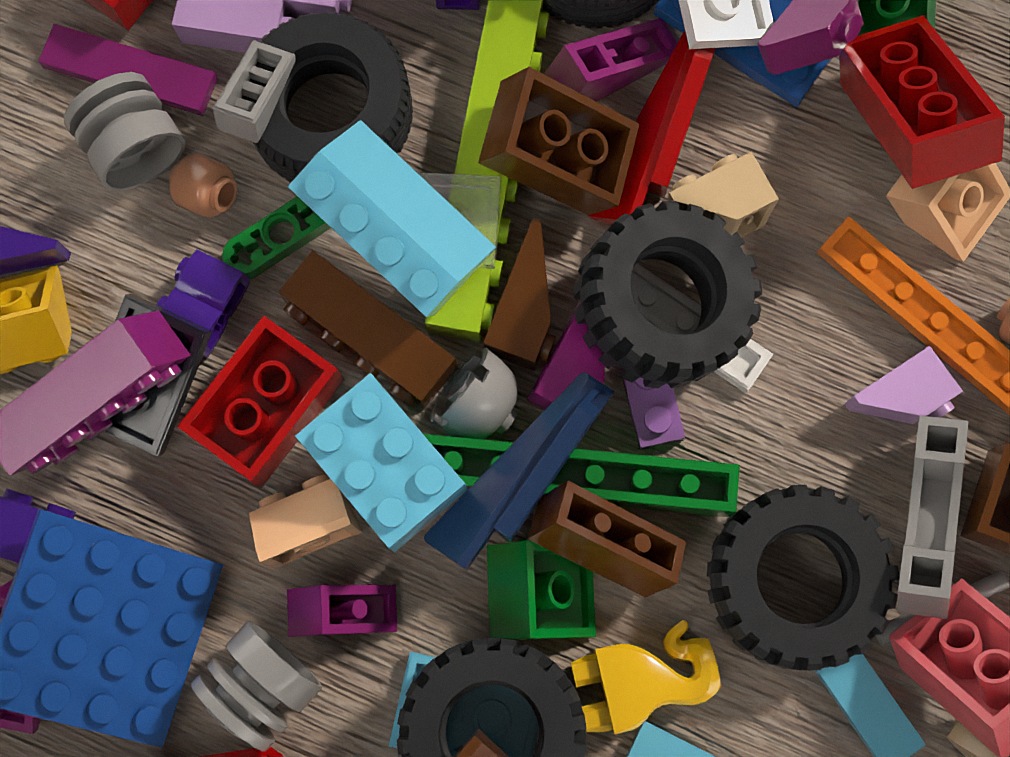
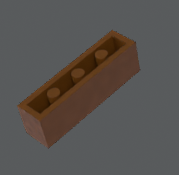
[278,250,458,409]

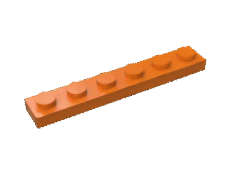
[817,216,1010,416]

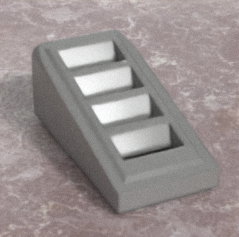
[212,40,296,143]

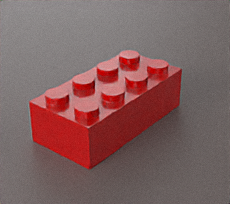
[839,15,1005,189]

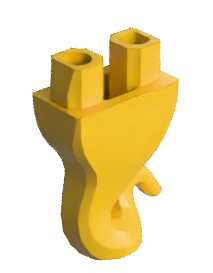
[570,620,721,734]

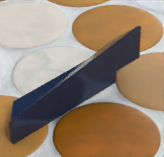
[424,373,614,571]

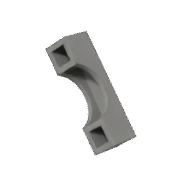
[897,416,969,619]

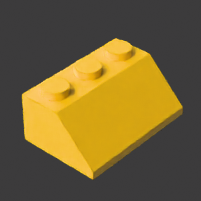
[0,265,72,374]

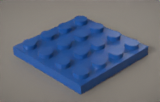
[0,508,223,748]

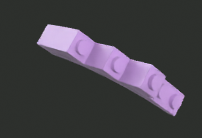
[172,0,352,53]

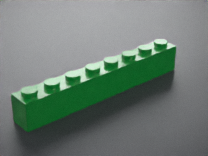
[423,434,740,518]

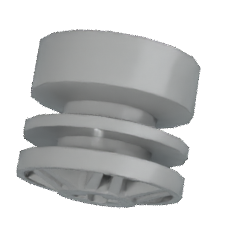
[64,72,186,191]
[191,621,323,752]

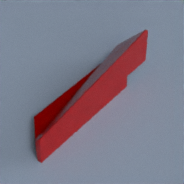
[588,31,716,225]

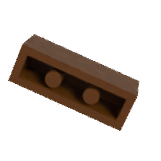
[528,481,686,598]

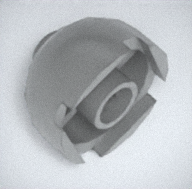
[430,348,518,439]

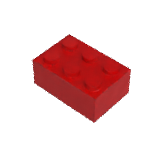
[177,316,345,488]

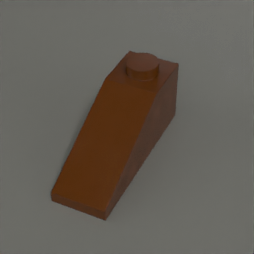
[483,219,556,371]

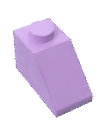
[844,346,963,424]

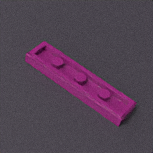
[38,24,218,116]

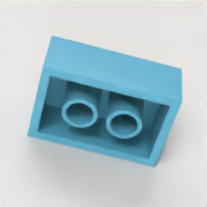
[295,373,468,553]

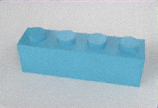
[288,120,497,317]

